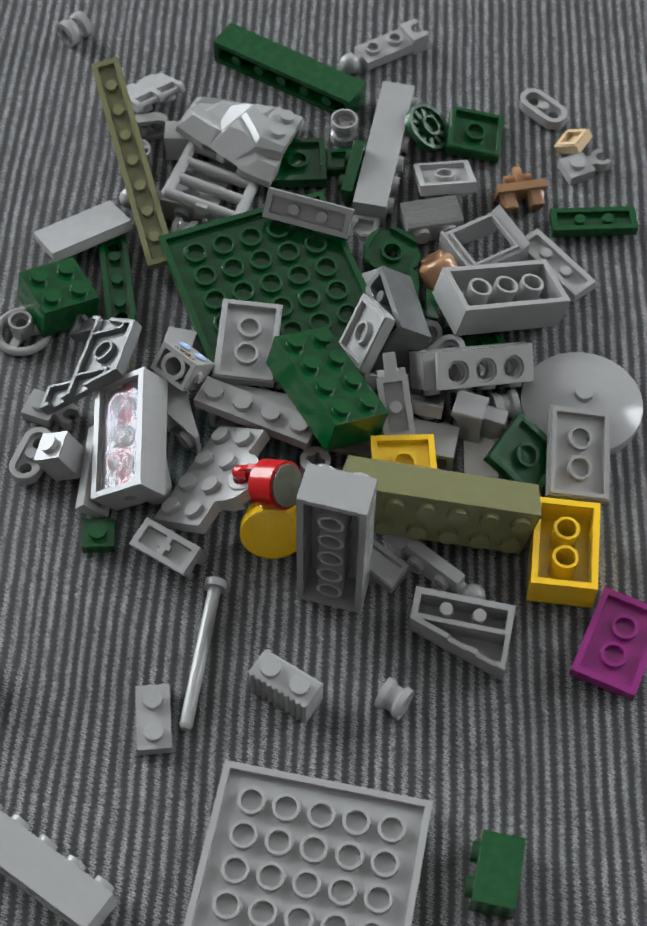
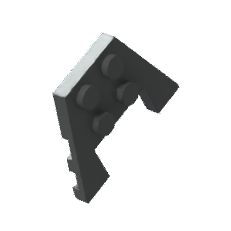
[39,314,142,415]

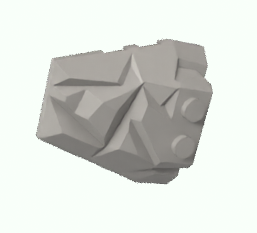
[175,97,306,188]

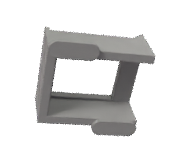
[438,205,530,266]

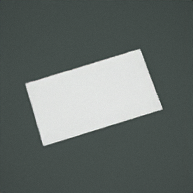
[463,437,499,478]

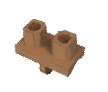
[492,166,548,214]

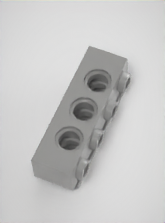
[409,342,534,395]

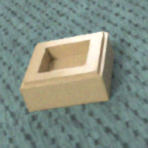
[554,129,593,154]

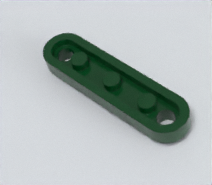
[98,235,137,321]

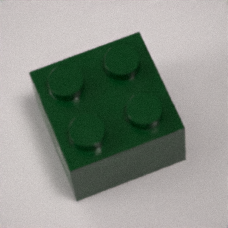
[18,257,99,337]

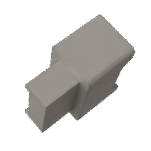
[451,390,509,444]

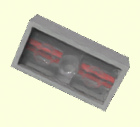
[91,367,168,511]

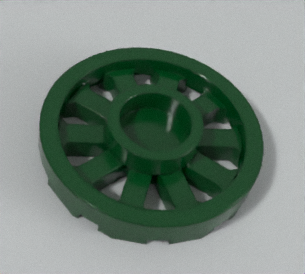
[405,103,448,153]

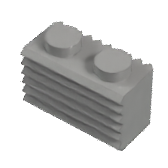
[399,195,464,244]
[249,649,323,723]

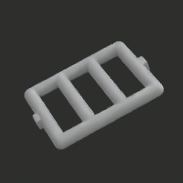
[161,141,260,218]

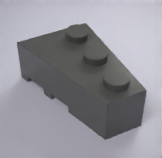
[365,266,432,372]

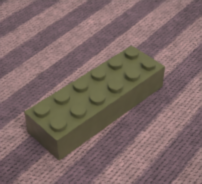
[342,455,542,554]

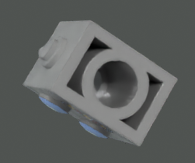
[150,341,215,391]

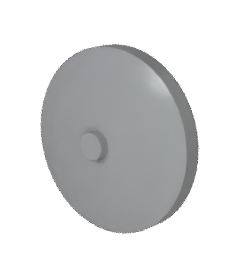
[520,352,643,455]

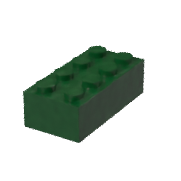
[266,326,389,451]

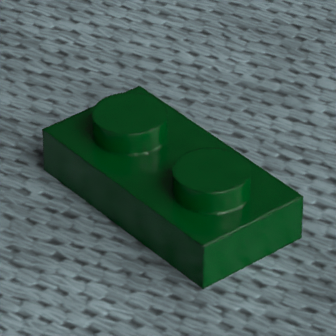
[337,140,366,204]

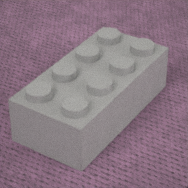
[432,259,571,336]

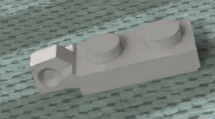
[376,351,416,435]

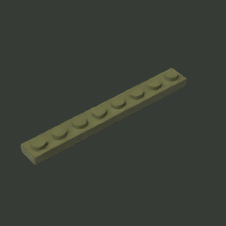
[91,57,169,270]

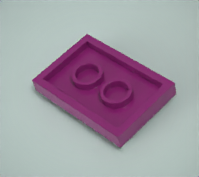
[569,587,647,701]

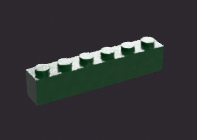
[213,22,366,114]

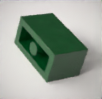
[464,829,526,920]

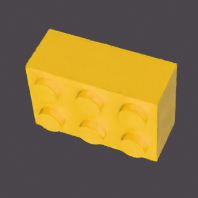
[526,497,601,608]

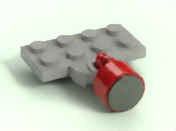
[153,425,302,534]

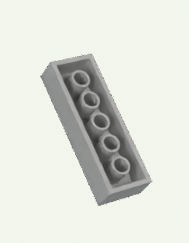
[296,463,377,613]

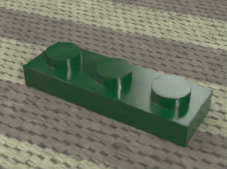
[549,206,639,237]

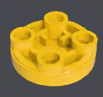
[240,503,297,559]

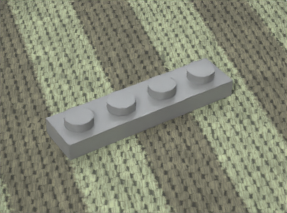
[193,376,315,450]

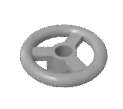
[0,307,52,356]

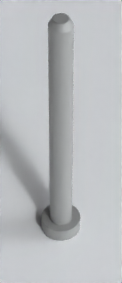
[179,576,228,731]

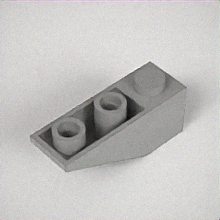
[154,372,202,454]

